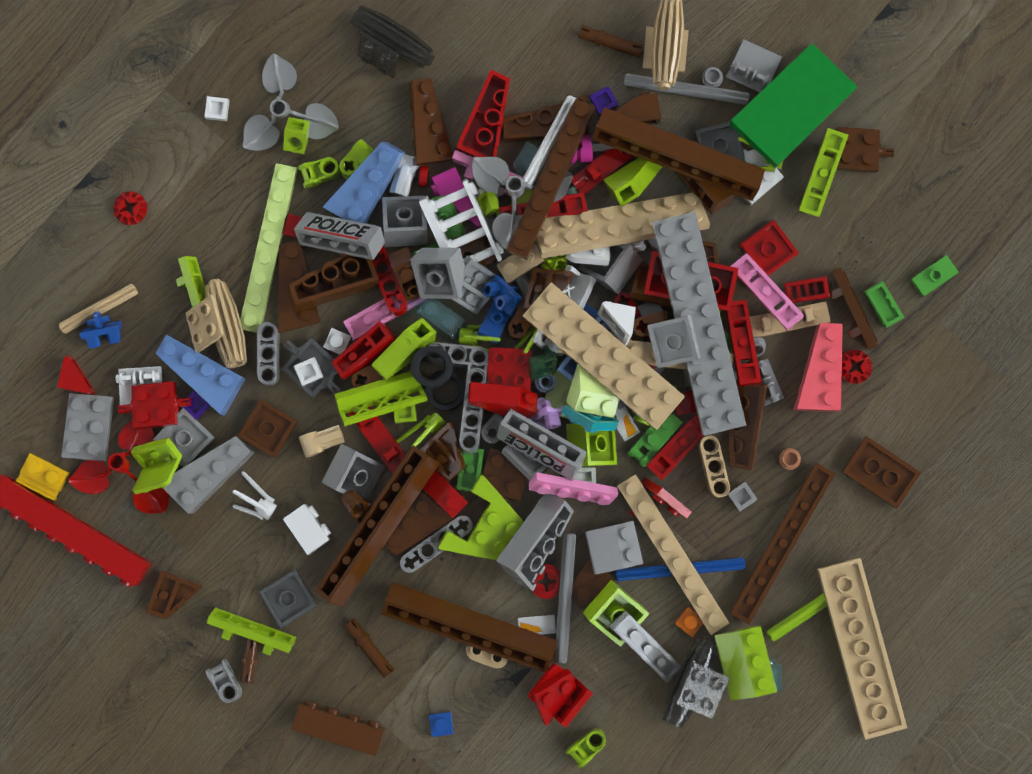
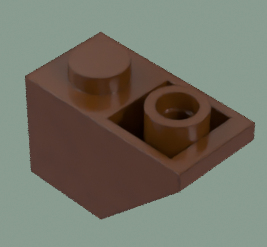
[388,247,420,301]

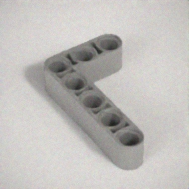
[427,342,488,455]

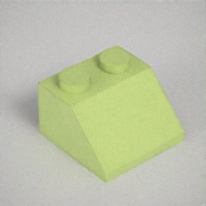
[566,364,620,418]

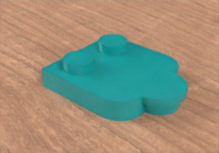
[561,405,619,433]

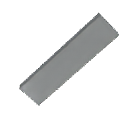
[610,610,682,683]

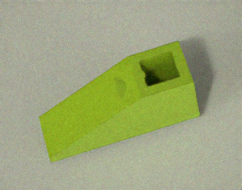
[604,158,663,206]
[372,318,436,380]

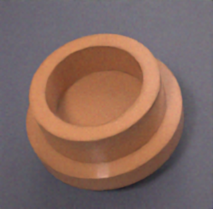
[779,448,801,470]

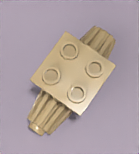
[642,0,689,90]
[186,279,247,369]

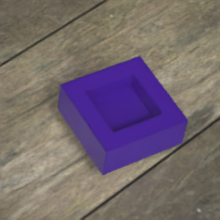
[589,86,618,116]
[182,390,211,420]

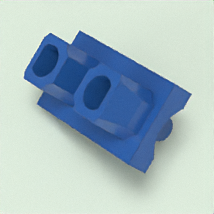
[482,275,522,316]
[79,311,122,349]

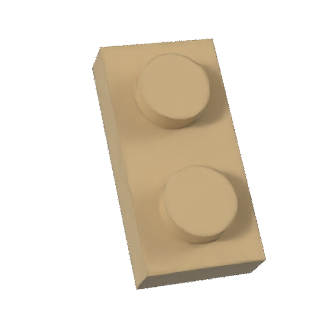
[497,244,545,283]

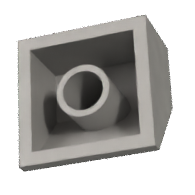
[382,195,428,247]
[578,244,643,294]
[410,248,465,299]
[322,444,386,500]
[585,521,643,575]

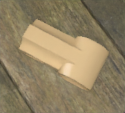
[299,425,345,458]

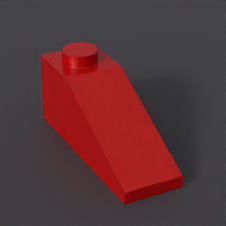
[331,321,397,379]
[468,382,538,419]
[423,470,469,518]

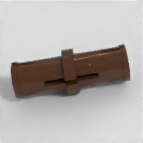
[239,638,259,684]

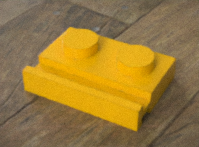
[15,453,70,501]

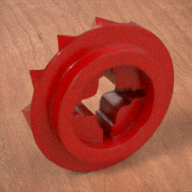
[112,191,148,225]
[842,350,873,384]
[532,564,560,599]

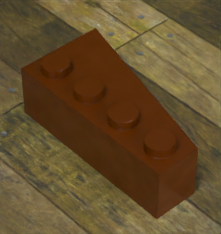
[288,254,379,312]

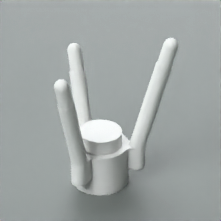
[233,471,277,520]

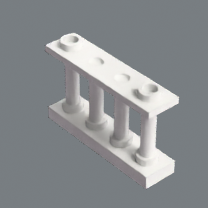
[419,178,504,262]

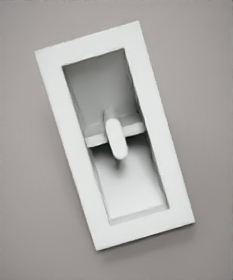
[598,301,636,346]

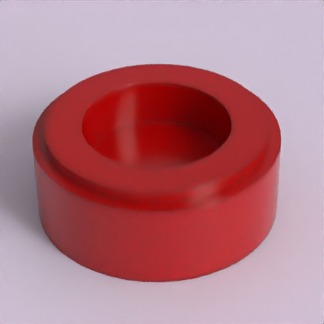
[419,166,429,187]

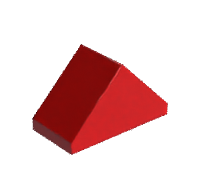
[57,355,96,395]

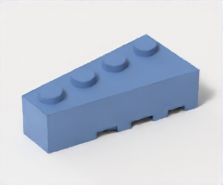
[323,142,406,224]
[156,335,246,416]

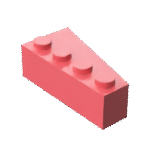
[793,323,842,412]

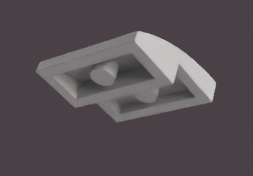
[452,255,496,314]

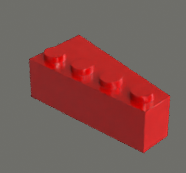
[454,69,510,157]

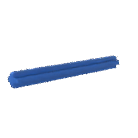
[616,558,745,581]

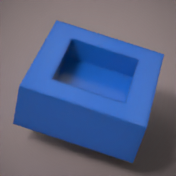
[429,711,454,737]

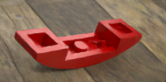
[646,413,704,480]

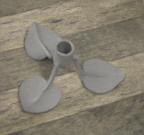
[243,53,339,151]
[472,157,573,249]

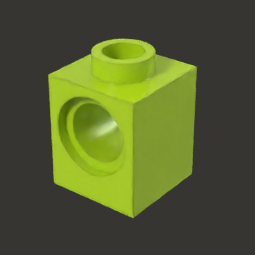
[283,117,310,154]

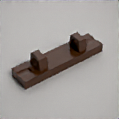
[830,268,879,350]

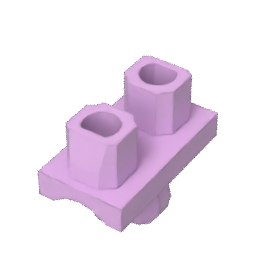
[529,398,563,430]

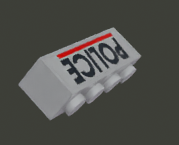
[294,212,385,260]
[497,409,587,481]

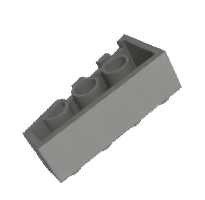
[163,436,255,514]
[496,494,574,591]

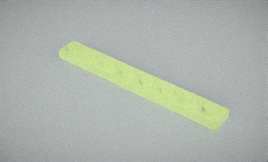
[240,163,298,333]

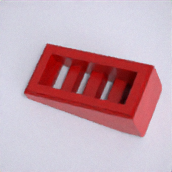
[784,276,831,304]

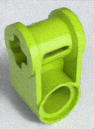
[339,139,374,180]
[298,157,341,188]
[565,728,606,769]

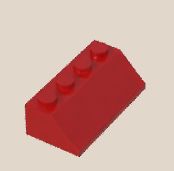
[644,251,739,311]

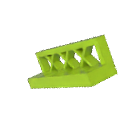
[334,371,427,426]

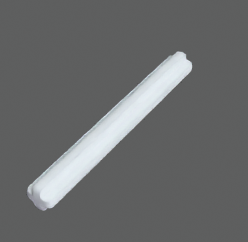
[522,95,576,186]

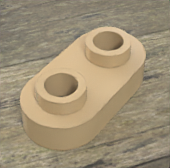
[466,645,508,669]

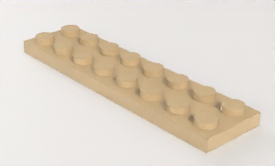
[536,192,710,259]
[522,282,685,430]
[817,557,907,740]

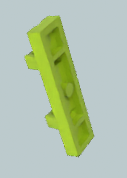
[798,128,849,217]
[176,256,205,308]
[207,607,297,655]

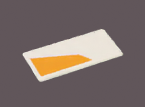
[615,406,640,441]
[518,615,556,635]

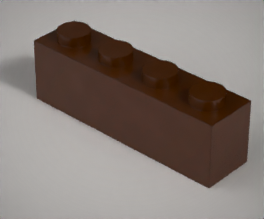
[291,700,385,756]

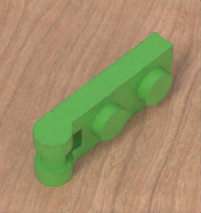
[627,413,683,468]

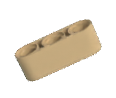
[698,436,730,498]

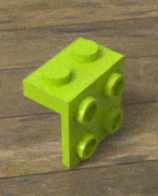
[131,437,182,494]

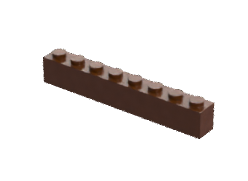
[592,107,765,201]
[314,445,440,607]
[381,582,557,673]

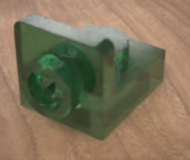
[528,345,558,381]

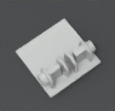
[116,366,162,405]

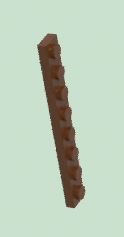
[507,99,595,260]
[730,463,835,625]

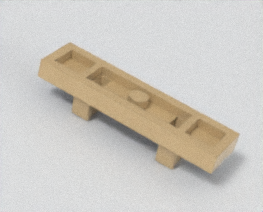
[750,301,831,337]

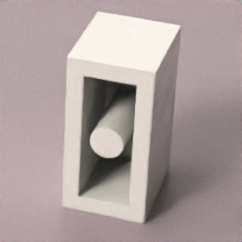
[283,504,332,555]

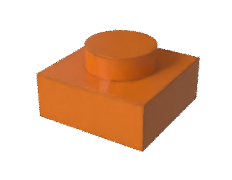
[675,606,703,637]

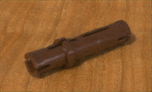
[578,25,643,58]
[343,618,395,678]

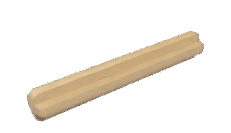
[59,284,138,333]

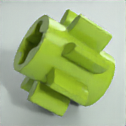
[541,255,567,271]

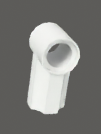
[390,154,419,197]

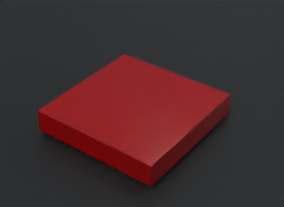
[739,219,799,276]

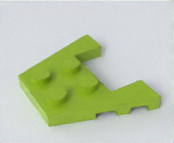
[437,474,524,560]

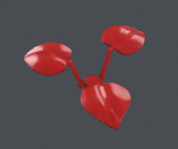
[68,420,169,514]

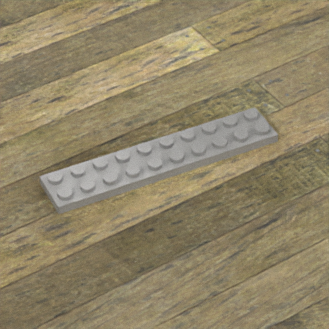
[652,212,746,436]

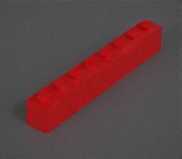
[0,474,152,587]

